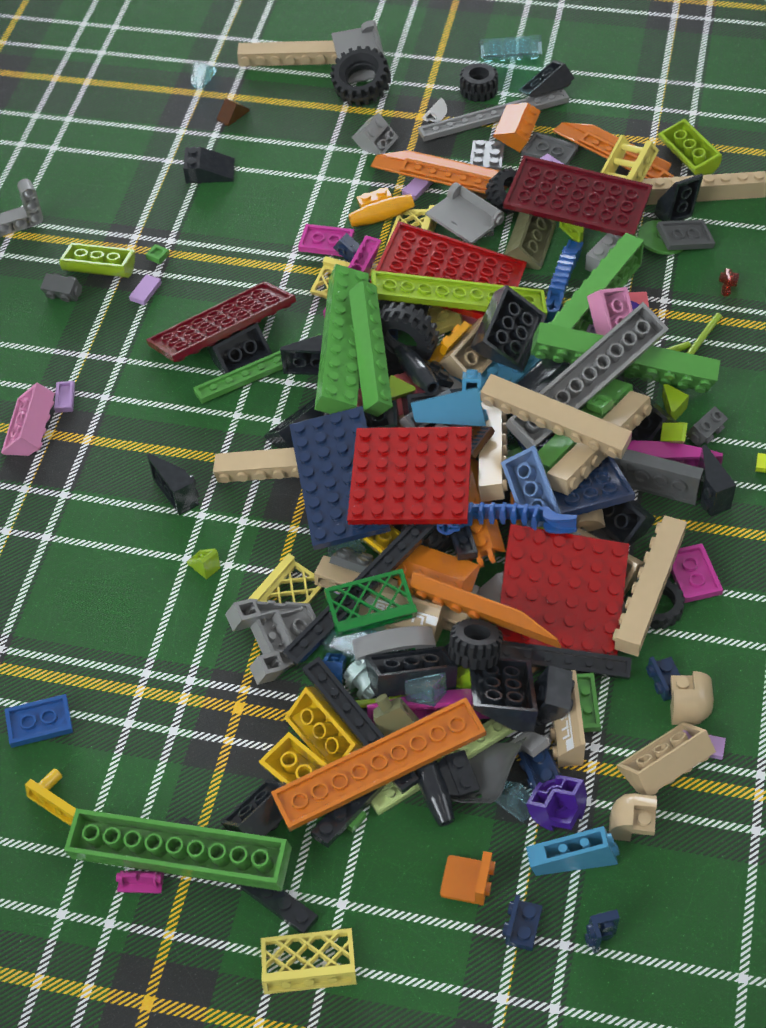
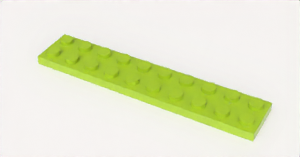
[371,270,548,315]

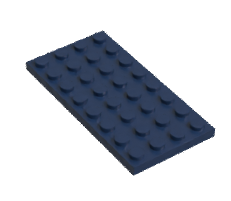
[289,406,391,550]
[514,408,635,515]

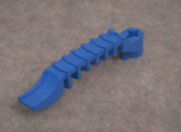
[544,239,584,324]
[437,502,578,535]

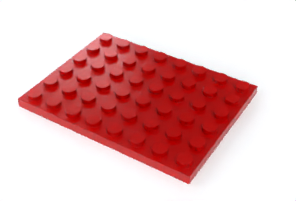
[370,221,527,320]

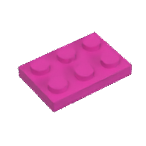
[298,224,355,257]
[671,543,723,603]

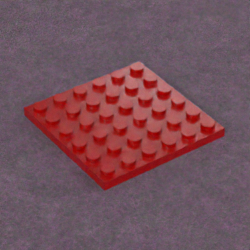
[347,427,472,525]
[496,524,629,656]

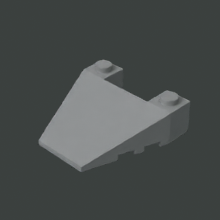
[225,599,316,685]

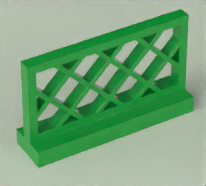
[324,568,418,638]

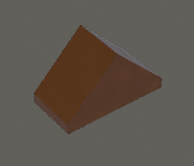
[217,98,249,127]

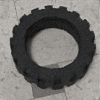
[631,579,685,630]

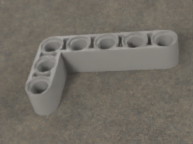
[0,179,43,237]

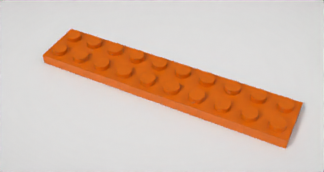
[271,697,487,831]

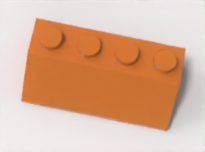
[393,544,481,592]

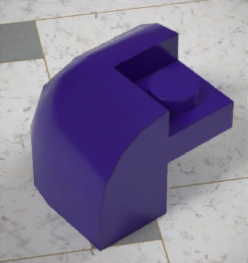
[526,775,587,831]

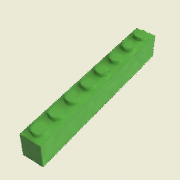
[349,280,392,417]
[538,379,633,475]

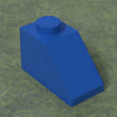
[322,653,347,685]

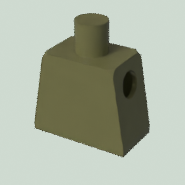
[373,694,419,736]

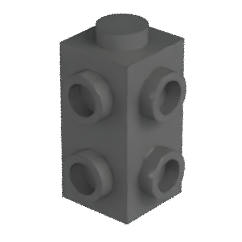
[40,273,82,302]
[686,406,728,447]

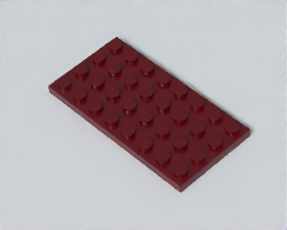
[503,155,653,237]
[146,281,296,362]

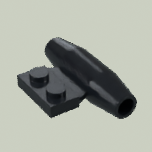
[394,344,454,395]
[414,750,480,827]

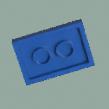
[5,694,73,748]

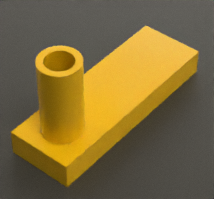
[25,769,76,826]

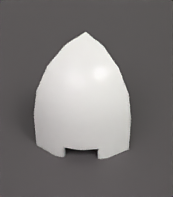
[422,97,447,122]

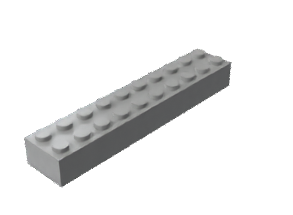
[505,302,669,449]

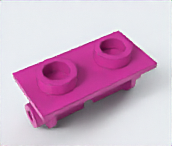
[116,870,164,894]

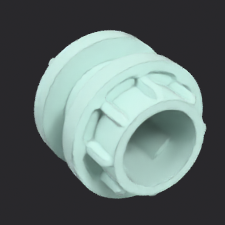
[344,659,375,700]

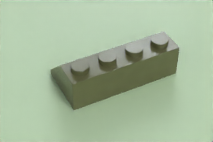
[504,212,557,270]

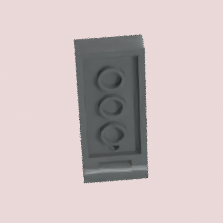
[613,449,703,505]

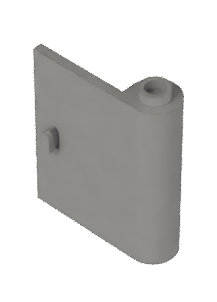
[331,20,385,84]
[425,182,504,244]

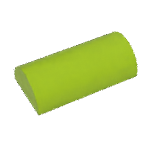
[658,119,722,175]
[59,243,135,278]

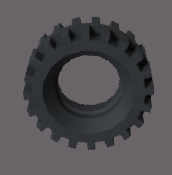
[330,46,391,106]
[380,302,440,363]

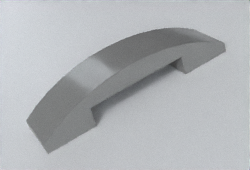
[351,626,436,660]

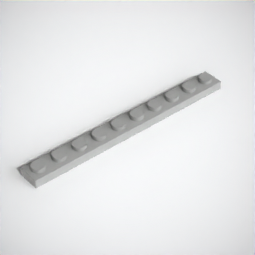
[418,89,569,141]

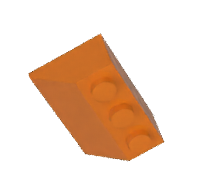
[492,103,541,153]

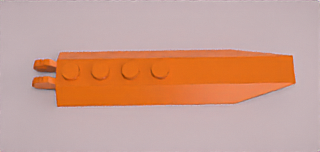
[553,122,675,179]
[371,150,508,194]
[467,458,506,568]
[397,572,561,648]

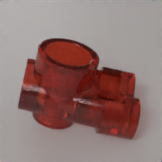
[719,268,739,296]

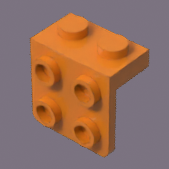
[440,851,496,906]

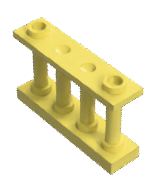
[600,135,659,182]

